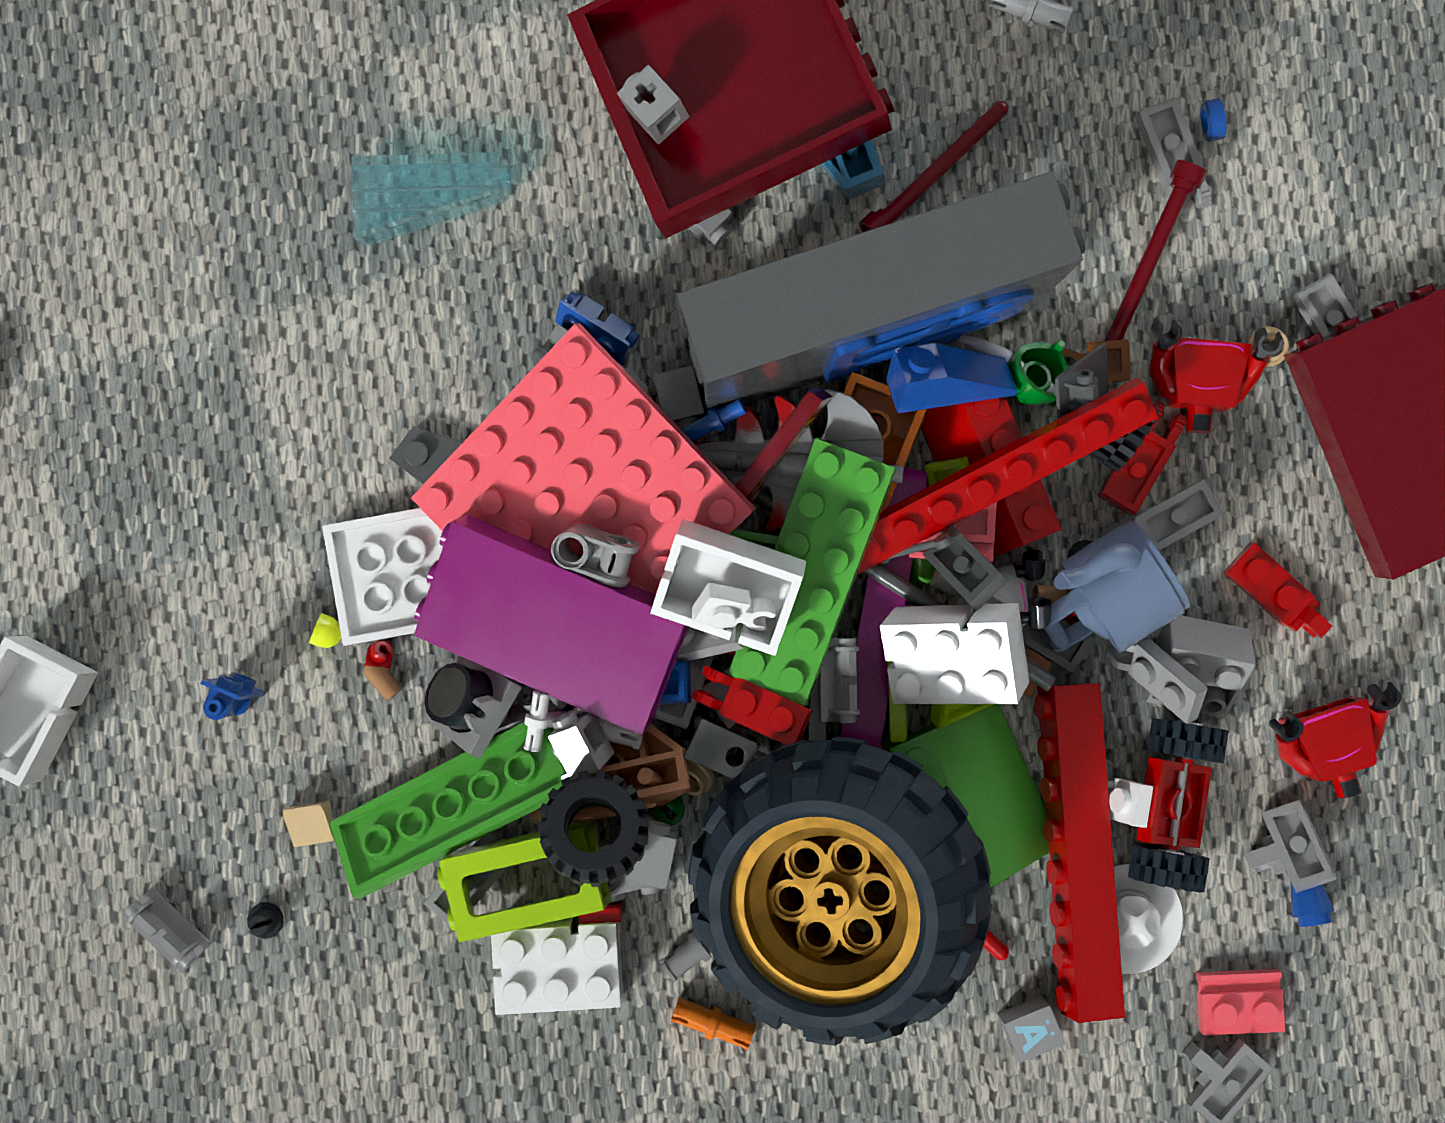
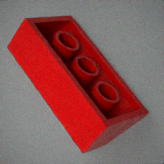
[921,397,1062,557]

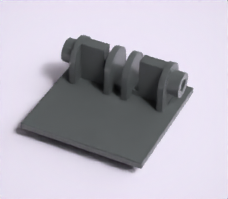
[1054,342,1108,419]

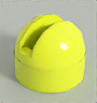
[309,613,342,648]

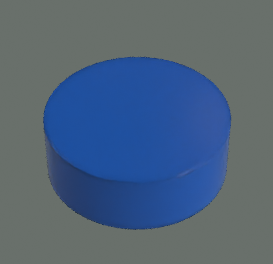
[1200,98,1226,142]

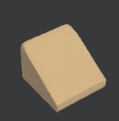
[283,800,335,847]

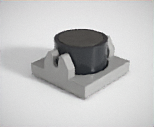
[424,657,522,759]

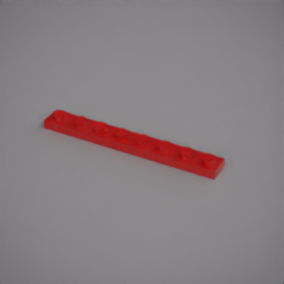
[857,377,1158,574]

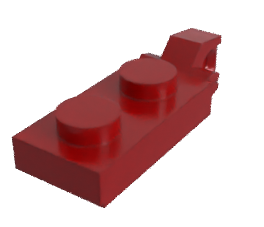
[1223,542,1332,638]

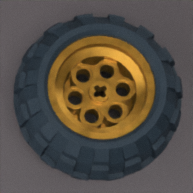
[688,737,992,1046]

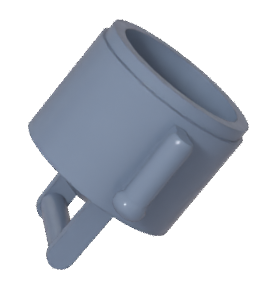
[1043,520,1191,653]

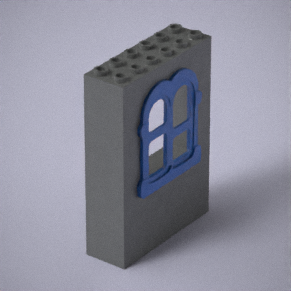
[677,170,1085,415]

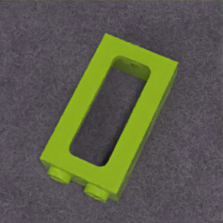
[437,819,612,943]

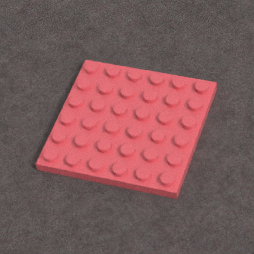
[411,323,756,595]

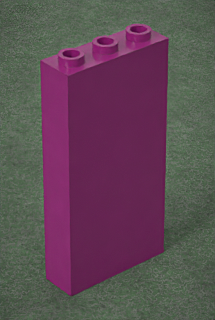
[413,515,689,736]

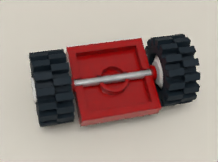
[1128,718,1229,893]

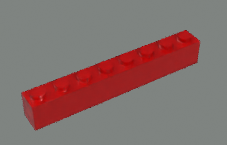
[1034,683,1125,1023]

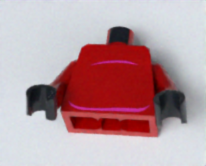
[1148,319,1284,434]
[1269,681,1402,798]

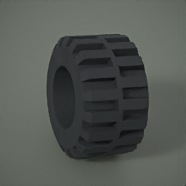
[538,770,649,887]

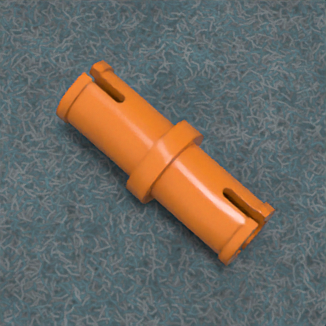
[670,996,756,1050]

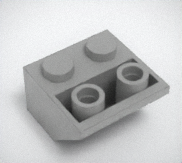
[1146,615,1256,718]

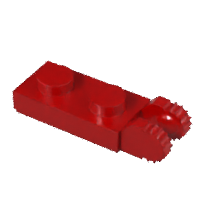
[1097,400,1187,516]
[691,665,813,745]

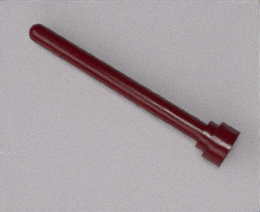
[859,101,1009,232]
[1105,160,1208,341]

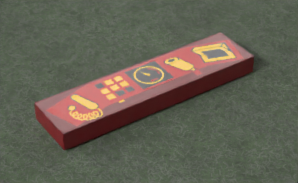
[735,387,832,501]

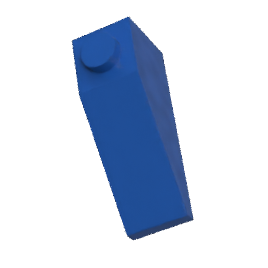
[886,343,1018,413]

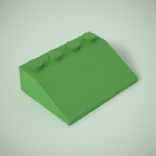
[884,704,1049,888]

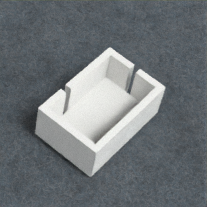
[650,519,806,656]
[880,603,1029,704]
[0,636,98,787]
[491,917,623,1015]

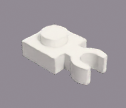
[692,582,776,631]
[1107,778,1154,828]

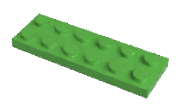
[728,438,897,706]
[329,722,566,899]

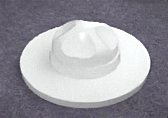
[1114,864,1183,974]

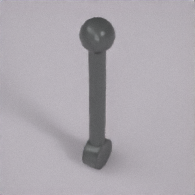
[880,533,953,564]

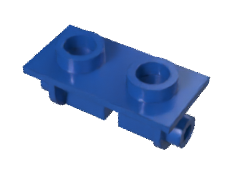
[555,291,640,365]
[201,673,265,720]

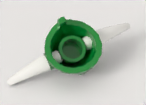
[957,335,1068,408]

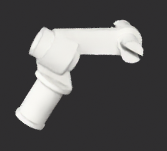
[524,690,644,752]

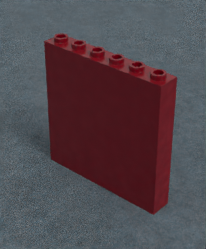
[567,0,895,238]
[1284,276,1445,580]

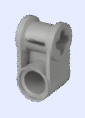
[551,523,640,588]

